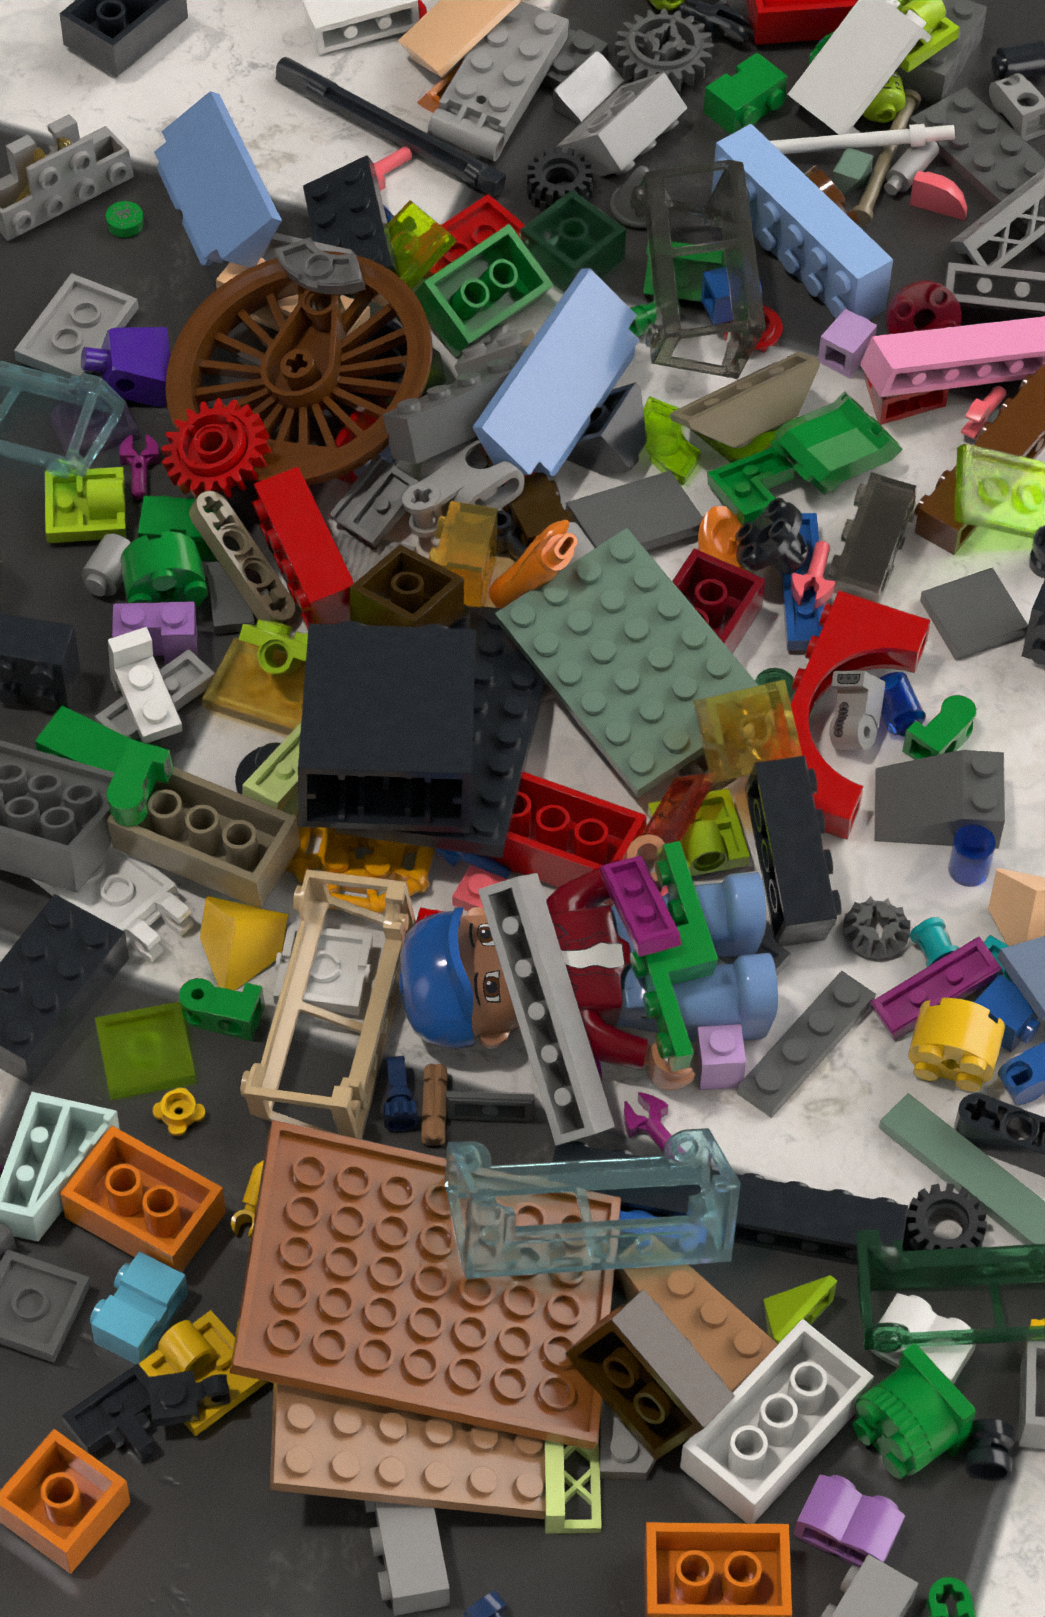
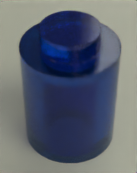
[879,672,926,737]
[948,824,996,887]

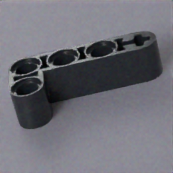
[954,1093,1045,1177]

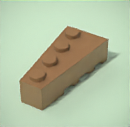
[613,1228,778,1393]

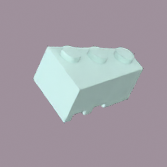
[0,1092,120,1241]

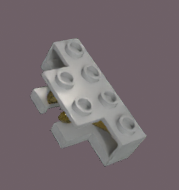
[0,114,134,241]

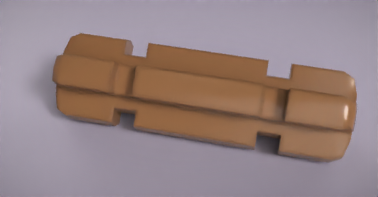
[421,1064,447,1146]

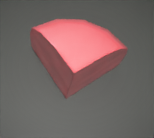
[910,171,968,221]

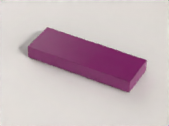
[600,856,681,957]
[870,936,1003,1040]

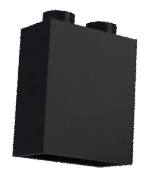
[298,621,476,833]

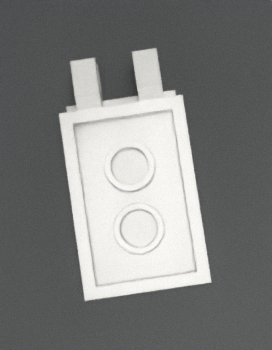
[31,842,194,963]

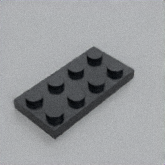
[303,155,398,297]

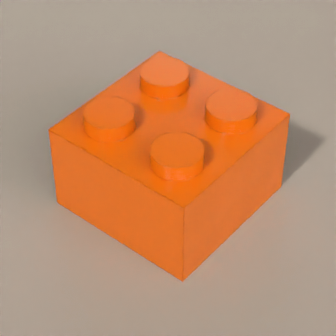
[0,1429,131,1574]

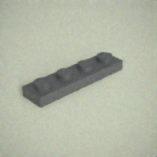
[737,970,876,1118]

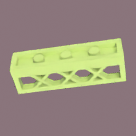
[242,723,301,816]
[544,1434,601,1534]

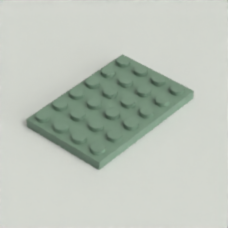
[495,528,772,797]

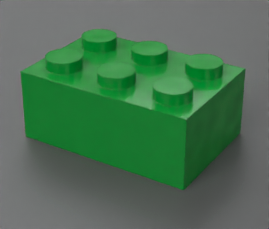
[414,224,554,358]

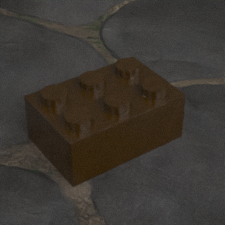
[565,1289,735,1460]

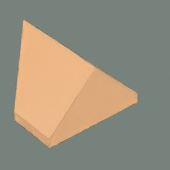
[988,868,1045,946]

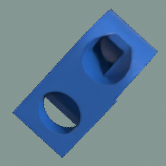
[998,1042,1045,1105]

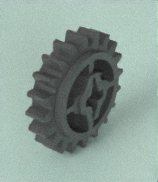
[614,9,714,91]

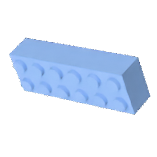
[712,124,893,320]

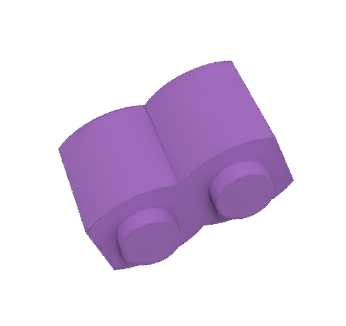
[793,1475,905,1568]

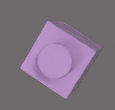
[818,309,877,379]
[695,1024,746,1090]

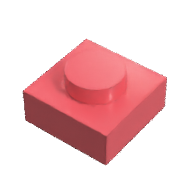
[452,864,508,911]

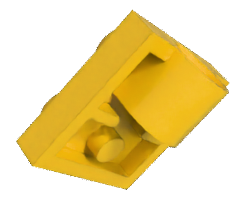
[139,1310,268,1436]

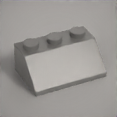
[556,72,687,177]

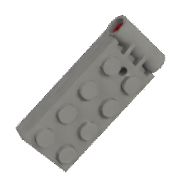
[427,1,569,161]

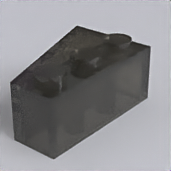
[828,472,916,603]

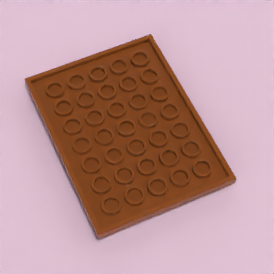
[229,1120,621,1450]

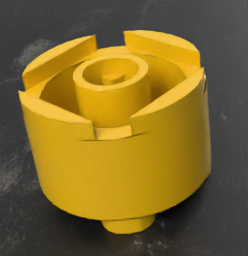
[908,998,1005,1092]

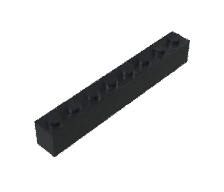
[548,1141,908,1273]

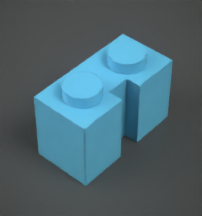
[90,1251,188,1364]

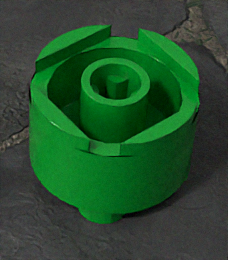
[120,531,208,609]

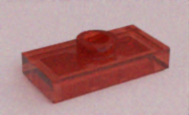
[641,774,714,844]

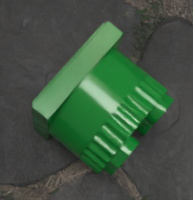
[852,1343,976,1479]

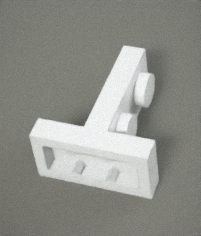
[108,627,182,743]

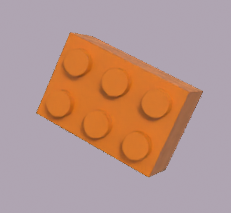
[60,1125,226,1273]
[644,1522,792,1617]

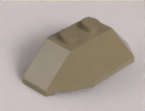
[670,351,820,448]

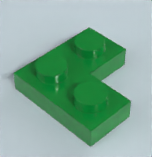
[707,447,795,525]

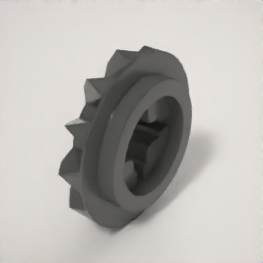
[843,896,911,959]

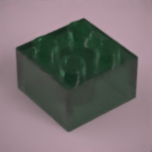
[520,190,627,293]

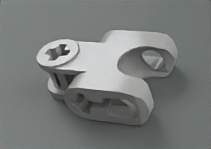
[402,437,524,538]

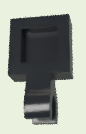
[147,1371,231,1427]

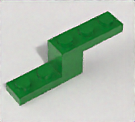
[630,841,718,1072]

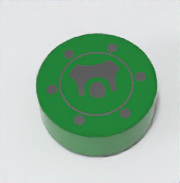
[106,201,144,238]

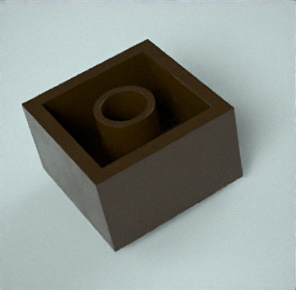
[350,544,464,627]

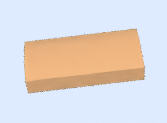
[398,0,522,77]

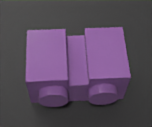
[112,602,197,664]

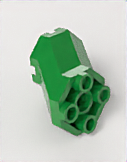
[770,391,903,495]

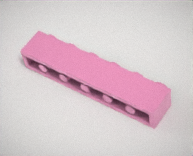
[860,316,1045,397]

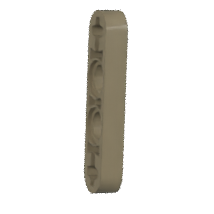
[189,491,295,624]

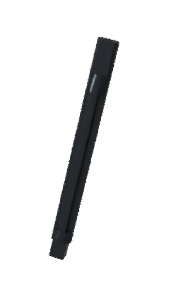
[275,56,506,197]

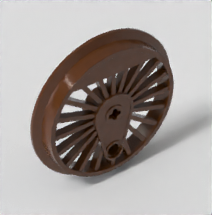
[166,251,433,485]

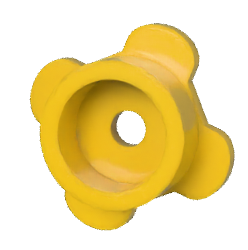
[153,1088,205,1136]

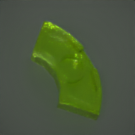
[643,396,701,486]

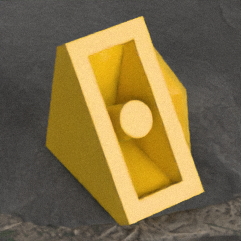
[200,896,289,991]

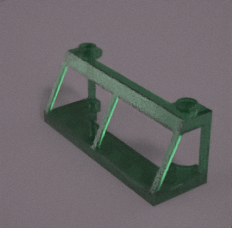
[856,1230,1045,1353]

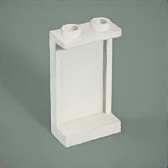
[788,0,932,135]

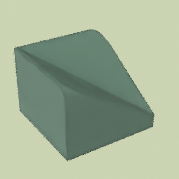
[832,147,873,195]

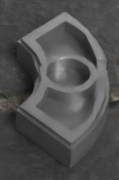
[274,237,366,294]

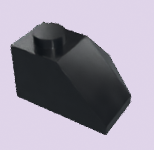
[566,382,647,476]

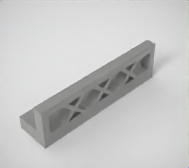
[950,167,1045,268]

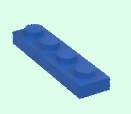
[780,513,825,650]

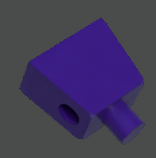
[81,327,170,408]

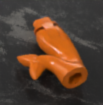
[489,520,577,609]

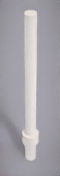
[770,124,955,154]

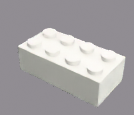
[680,1319,874,1524]

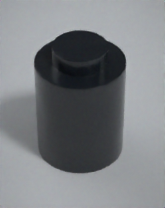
[991,40,1045,80]

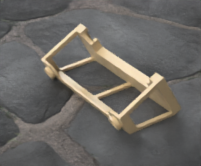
[240,870,416,1140]

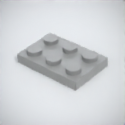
[14,273,138,387]

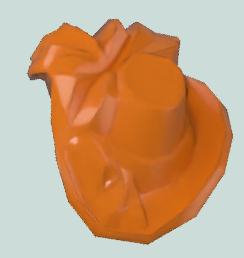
[698,506,752,573]

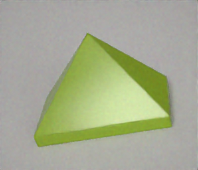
[763,1275,837,1344]

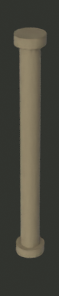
[853,89,921,226]

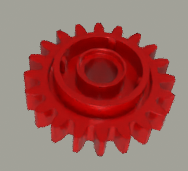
[161,398,271,499]

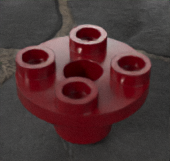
[886,281,961,335]

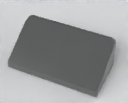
[446,1090,534,1122]

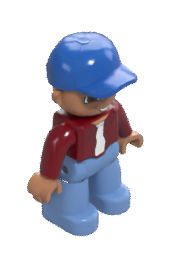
[399,834,778,1091]

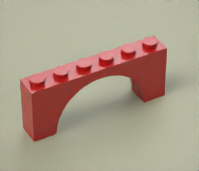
[764,590,931,840]

